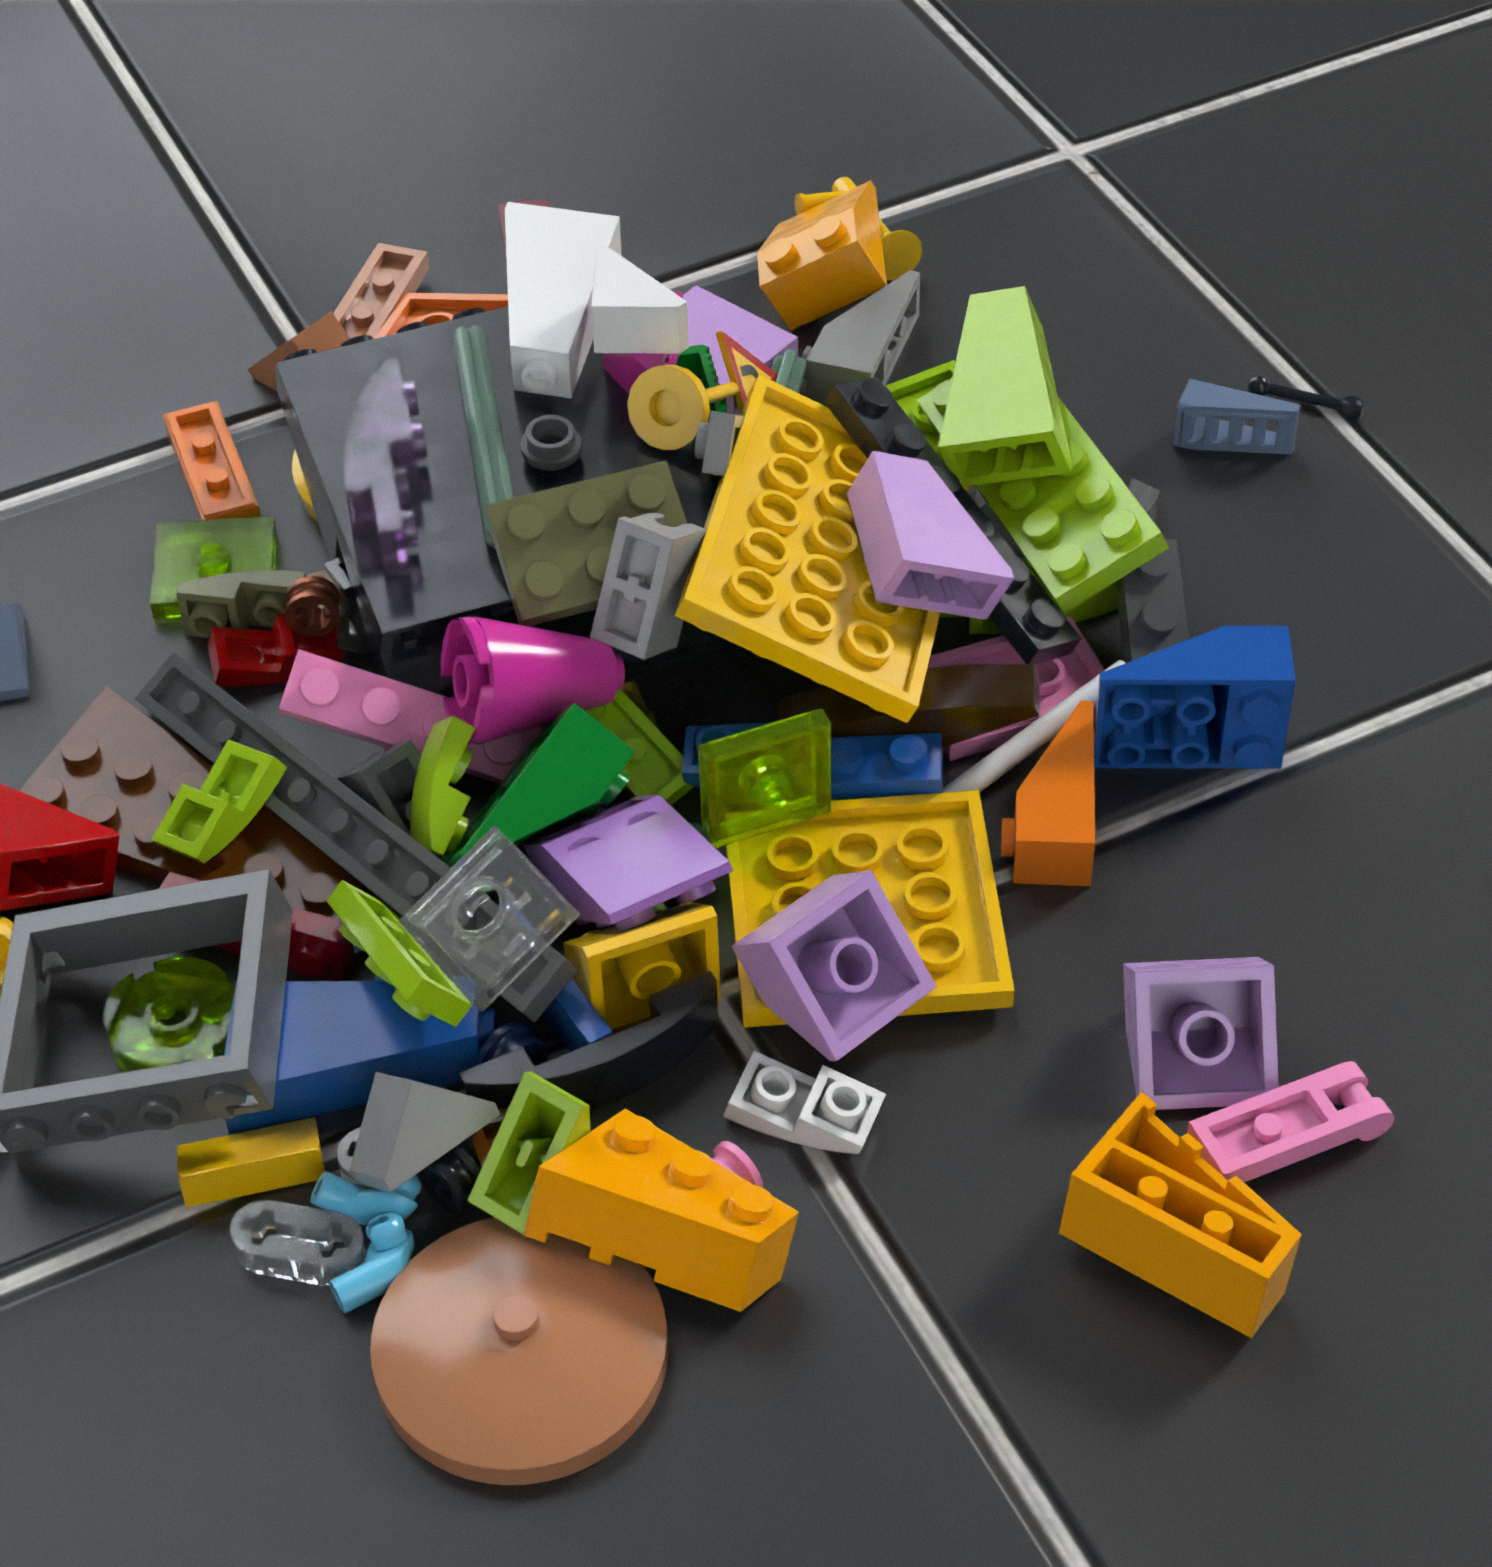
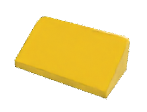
[177,1117,325,1208]

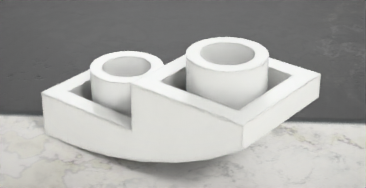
[723,1051,886,1154]

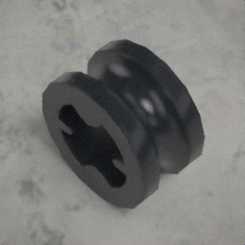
[417,1145,481,1213]

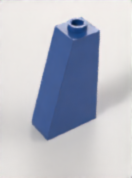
[224,981,498,1133]

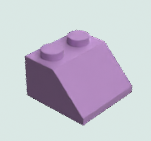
[731,870,937,1061]
[1123,957,1279,1110]

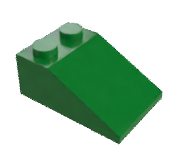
[442,703,636,876]

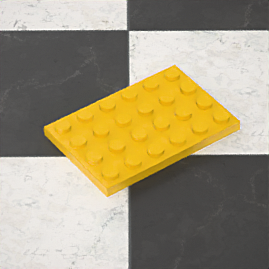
[674,375,970,723]

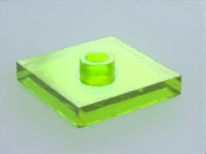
[150,516,277,619]
[698,708,831,848]

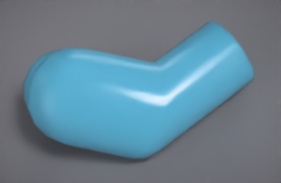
[329,1212,415,1314]

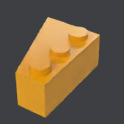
[1059,1091,1302,1338]
[524,1109,799,1312]

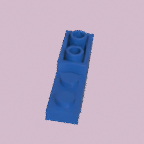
[682,721,943,806]

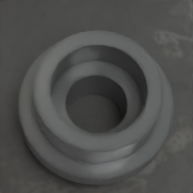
[520,415,582,471]

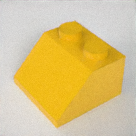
[563,902,721,1034]

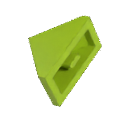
[467,1071,591,1235]

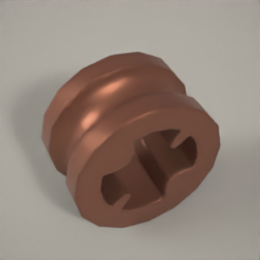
[285,576,341,637]

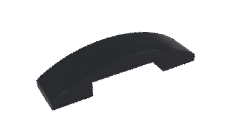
[459,971,719,1111]

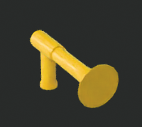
[794,177,922,280]

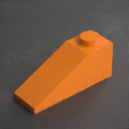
[1001,701,1095,887]

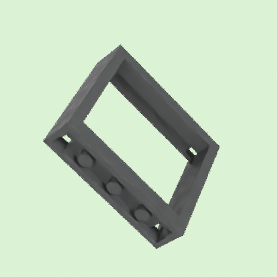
[0,869,293,1153]

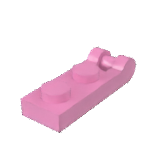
[1187,1061,1395,1182]

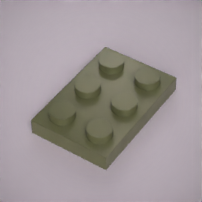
[485,460,687,626]

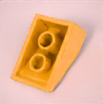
[757,180,887,331]

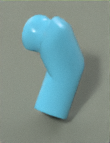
[310,1171,422,1226]

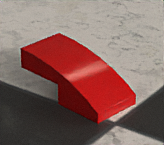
[207,613,344,687]

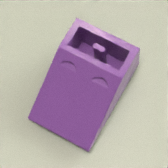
[524,795,733,931]

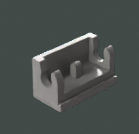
[590,513,706,660]

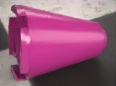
[440,616,625,745]

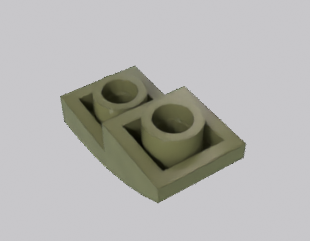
[176,570,308,639]

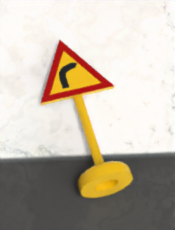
[627,331,778,451]

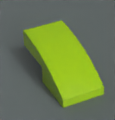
[151,739,288,864]

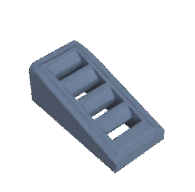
[1173,379,1301,455]

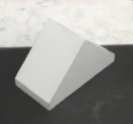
[591,245,689,354]

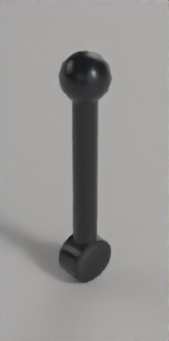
[1247,375,1364,419]

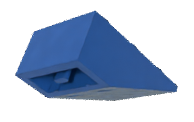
[1094,626,1296,769]

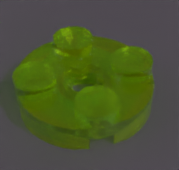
[103,957,235,1072]

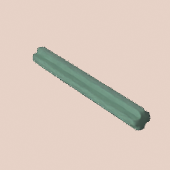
[453,325,514,548]

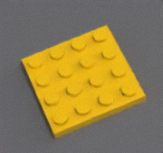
[723,790,1015,1028]

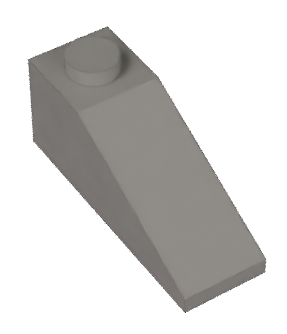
[802,270,920,407]

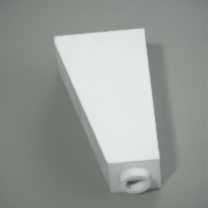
[505,202,622,399]

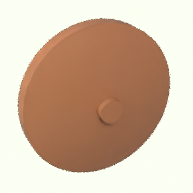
[370,1217,668,1485]

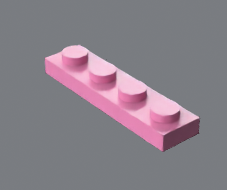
[278,649,541,784]

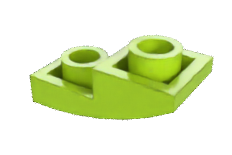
[410,716,475,857]

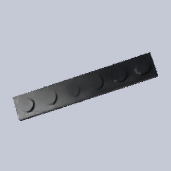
[824,377,1082,665]

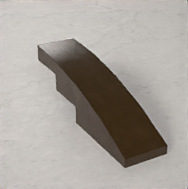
[778,664,1039,747]

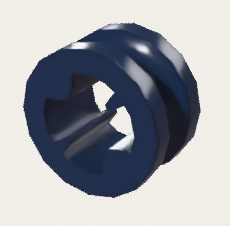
[478,1021,549,1067]

